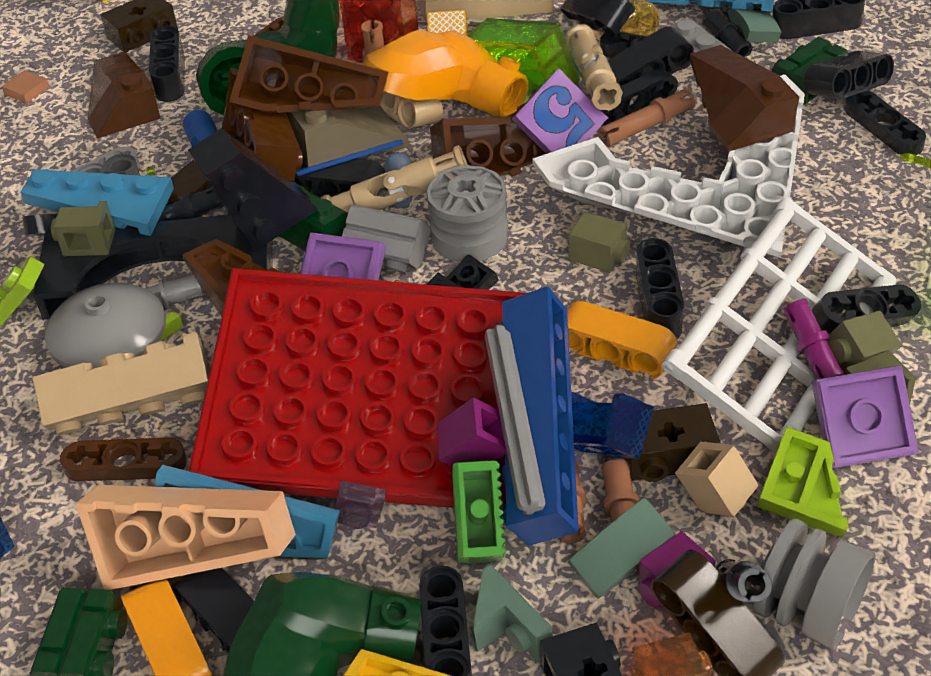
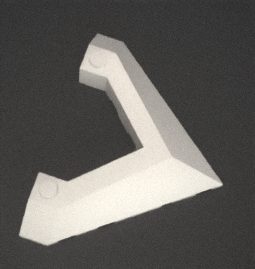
[533,75,805,258]

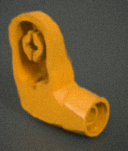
[362,30,529,117]

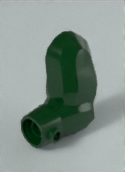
[196,0,339,115]
[223,572,421,676]

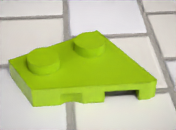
[0,256,45,327]
[757,426,848,537]

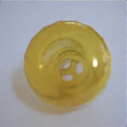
[620,0,660,36]

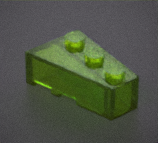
[467,18,580,92]

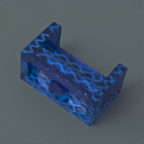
[571,392,654,459]

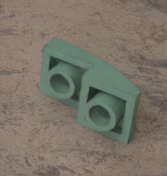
[728,8,781,43]
[568,497,676,599]

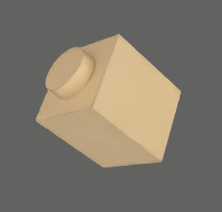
[675,442,758,518]

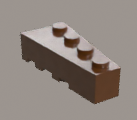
[222,68,303,181]

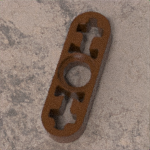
[60,438,187,481]

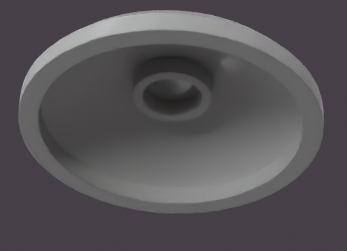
[45,283,166,369]

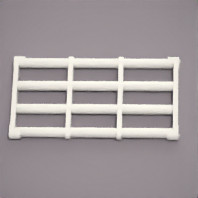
[662,198,897,453]

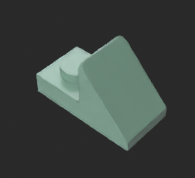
[473,564,553,663]

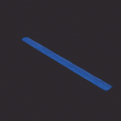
[296,139,403,176]

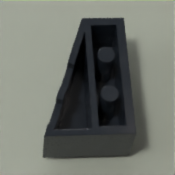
[188,128,318,251]

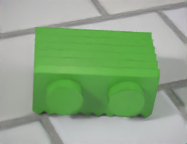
[452,461,507,564]

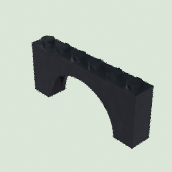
[33,214,273,320]

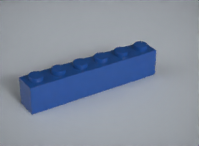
[499,286,579,546]

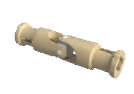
[565,24,623,111]
[322,145,468,212]

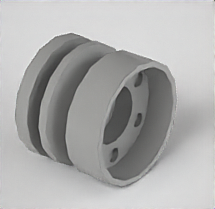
[426,165,509,262]
[753,518,876,650]

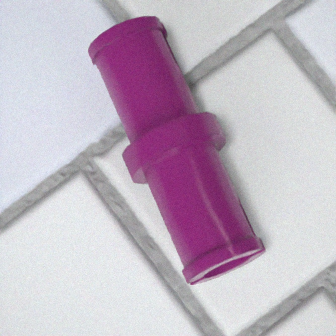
[782,299,845,379]

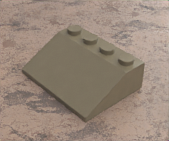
[286,106,409,167]

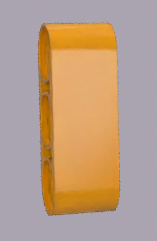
[567,301,678,379]
[120,579,212,676]

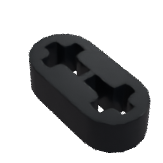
[22,214,58,236]

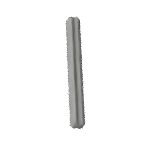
[485,325,545,515]

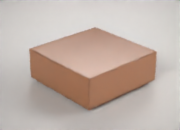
[1,70,50,103]

